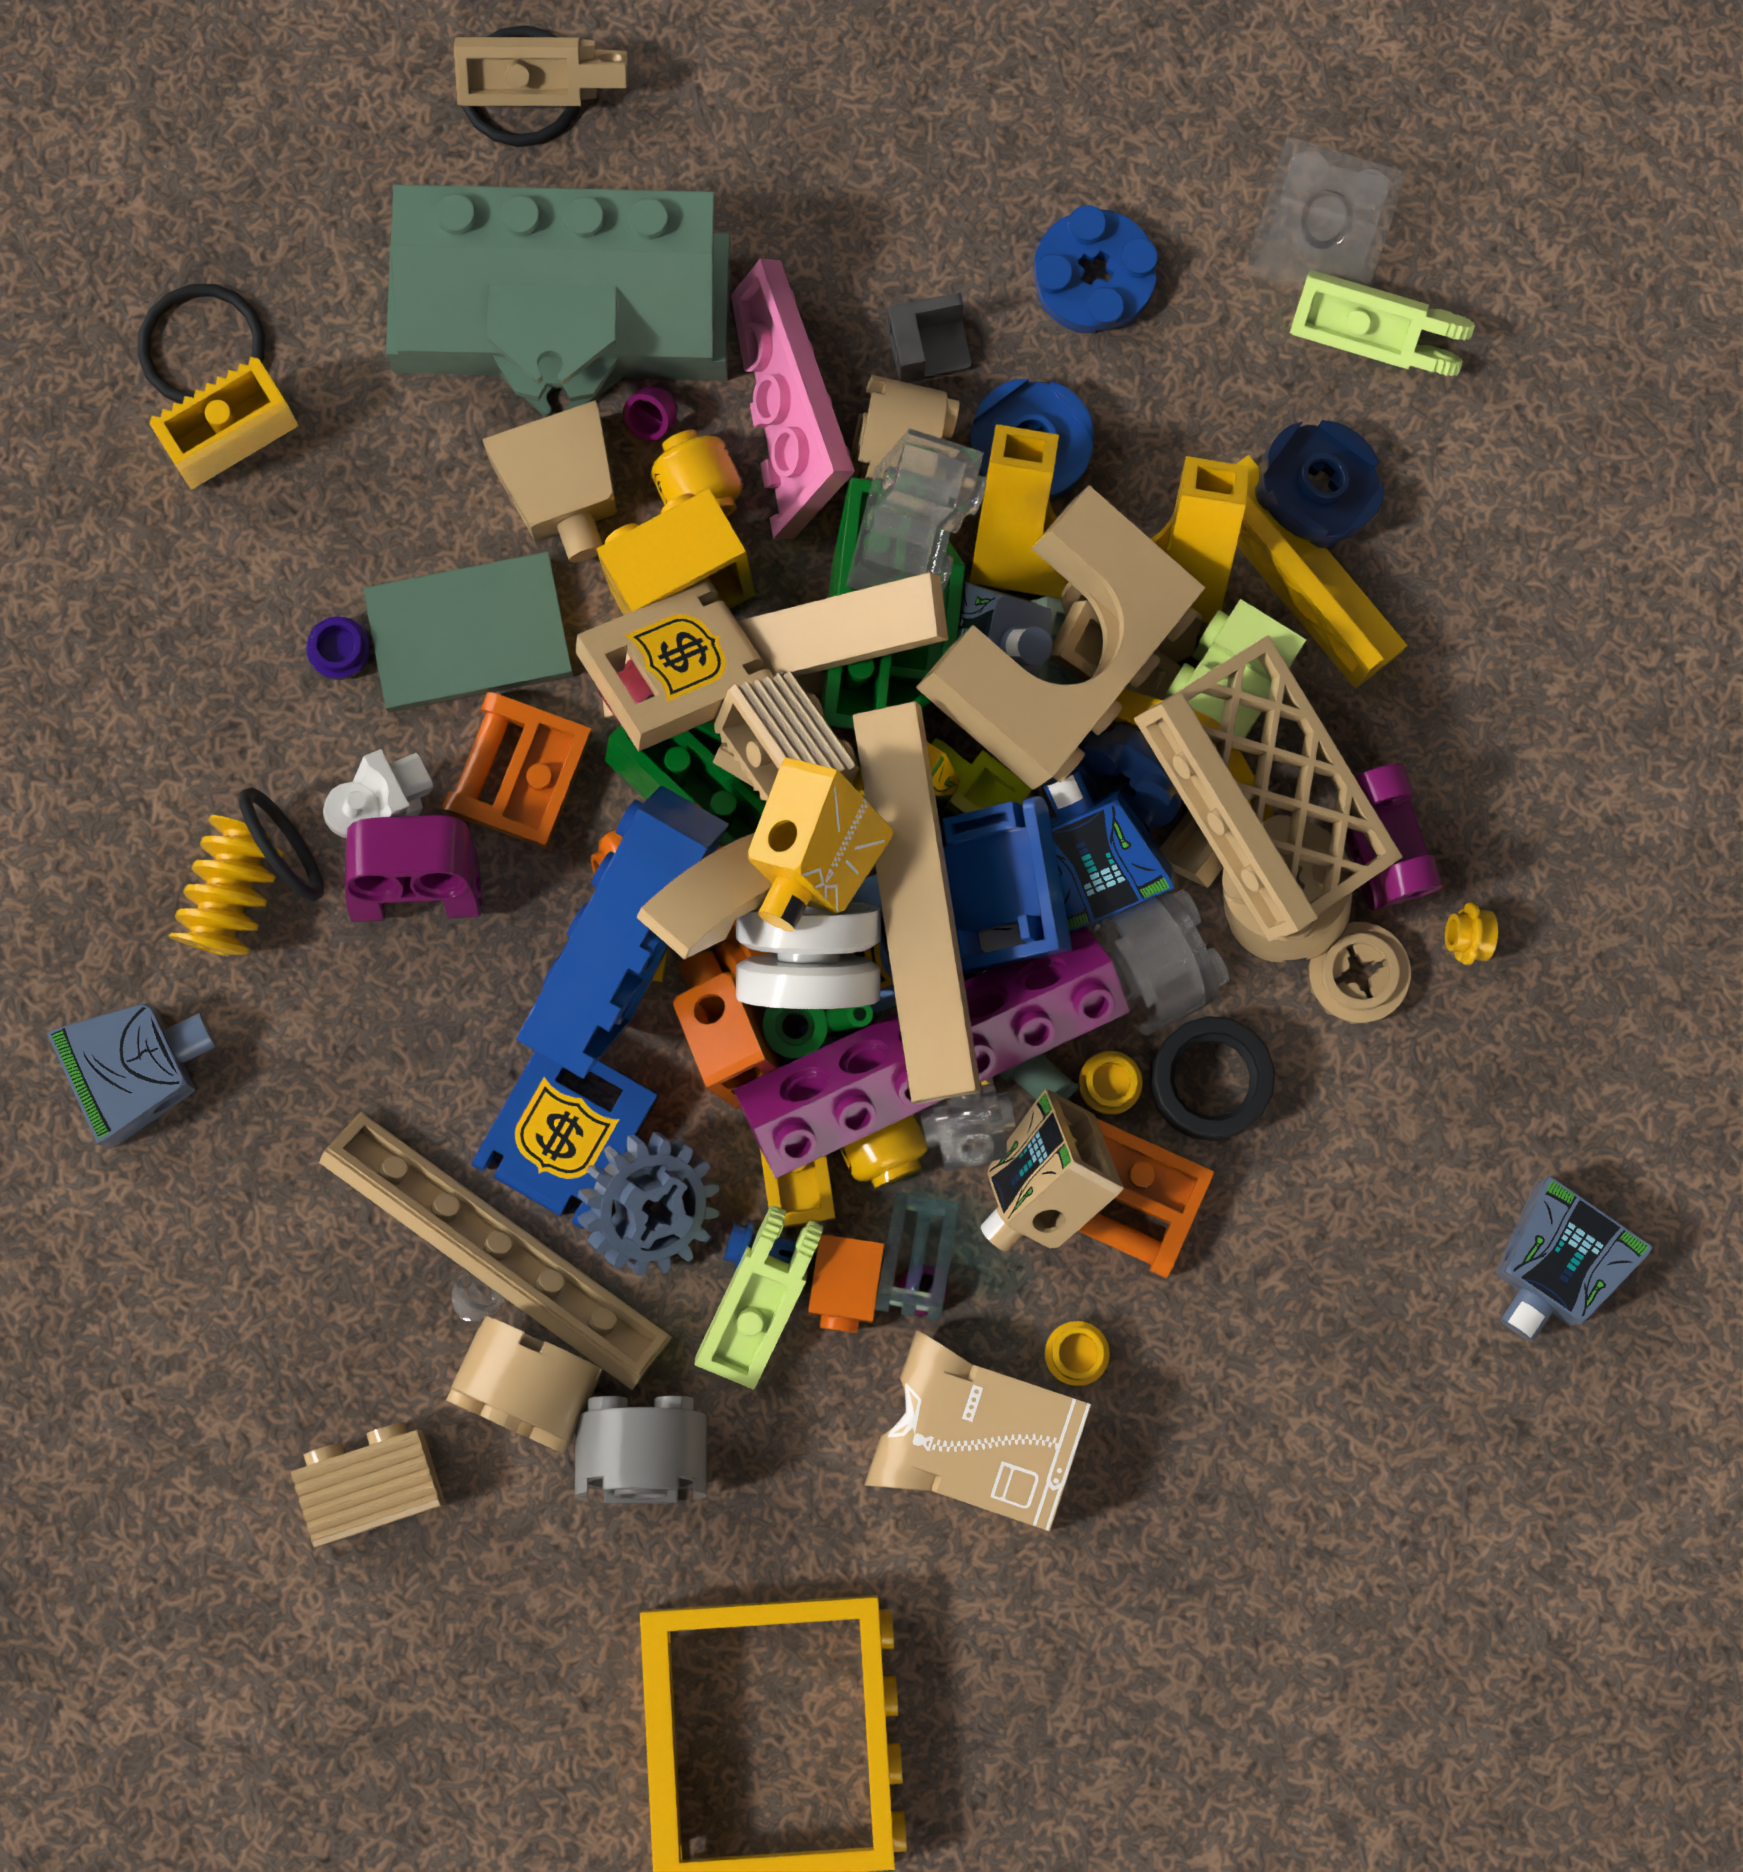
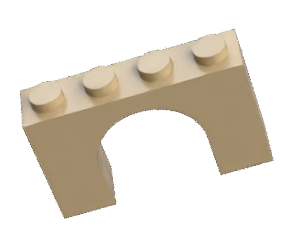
[916,485,1205,790]

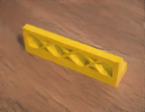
[1237,455,1408,689]

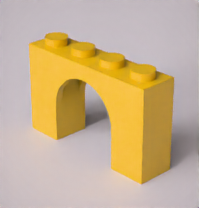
[969,424,1249,623]

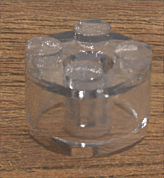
[1087,889,1230,1036]

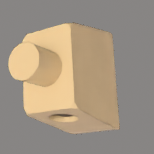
[482,400,617,563]

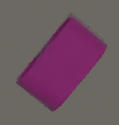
[1336,763,1443,911]
[345,815,482,922]

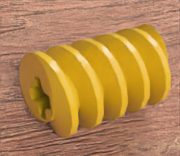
[168,815,284,957]

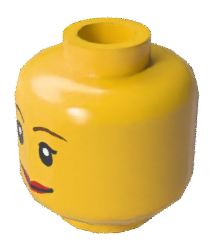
[651,429,743,517]
[840,1113,928,1189]

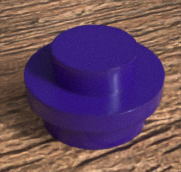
[306,616,371,680]

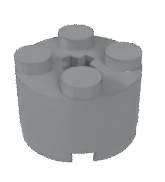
[575,1396,707,1504]

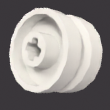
[736,902,881,1009]

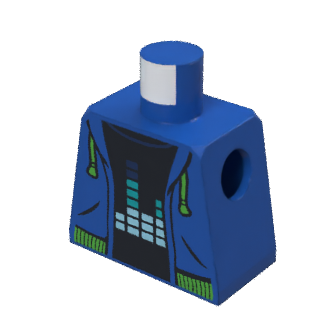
[1043,769,1176,933]

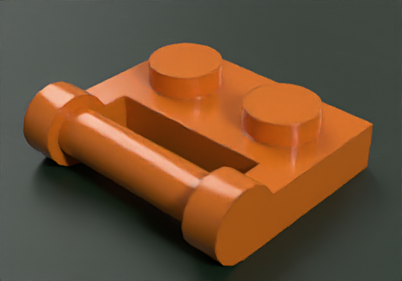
[441,692,593,850]
[1078,1119,1215,1279]

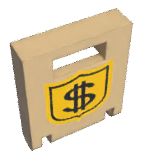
[575,582,774,751]

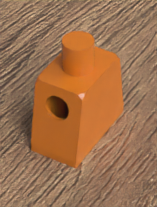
[672,951,786,1110]

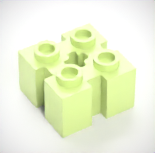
[1164,599,1306,738]

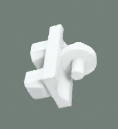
[323,749,433,838]

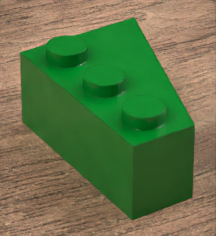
[605,694,766,848]

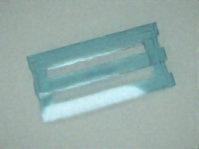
[875,1191,959,1321]

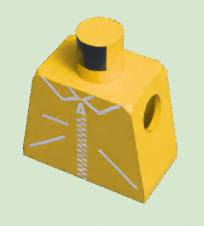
[748,757,895,932]

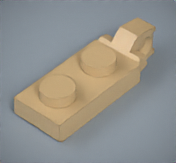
[454,37,628,106]

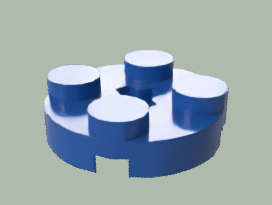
[1034,205,1157,333]
[969,378,1094,502]

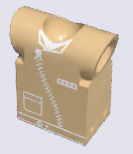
[864,1330,1091,1531]

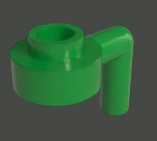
[763,1005,873,1058]

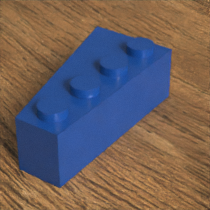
[516,785,729,1079]

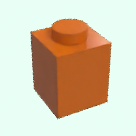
[808,1234,884,1334]

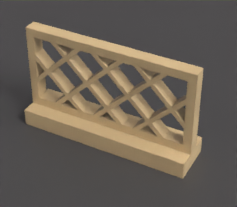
[1133,635,1403,942]

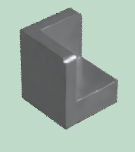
[887,293,972,383]

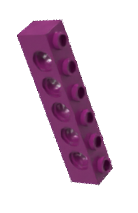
[733,926,1130,1179]

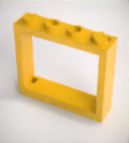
[640,1595,907,1872]

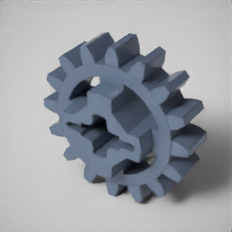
[578,1132,719,1276]

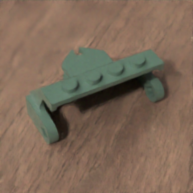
[386,184,731,417]

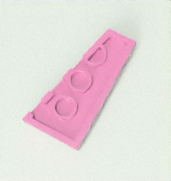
[731,259,855,539]

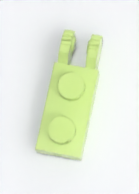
[1290,269,1475,376]
[694,1205,823,1390]

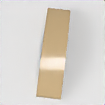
[636,833,772,959]

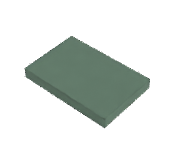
[363,552,574,713]

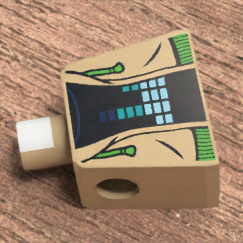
[981,1089,1124,1252]

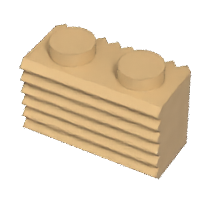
[714,671,859,803]
[291,1421,446,1548]

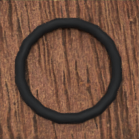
[461,25,582,147]
[138,284,265,404]
[239,787,324,902]

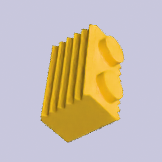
[149,357,299,490]

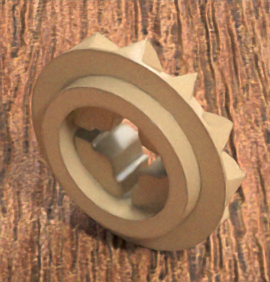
[1308,922,1411,1024]

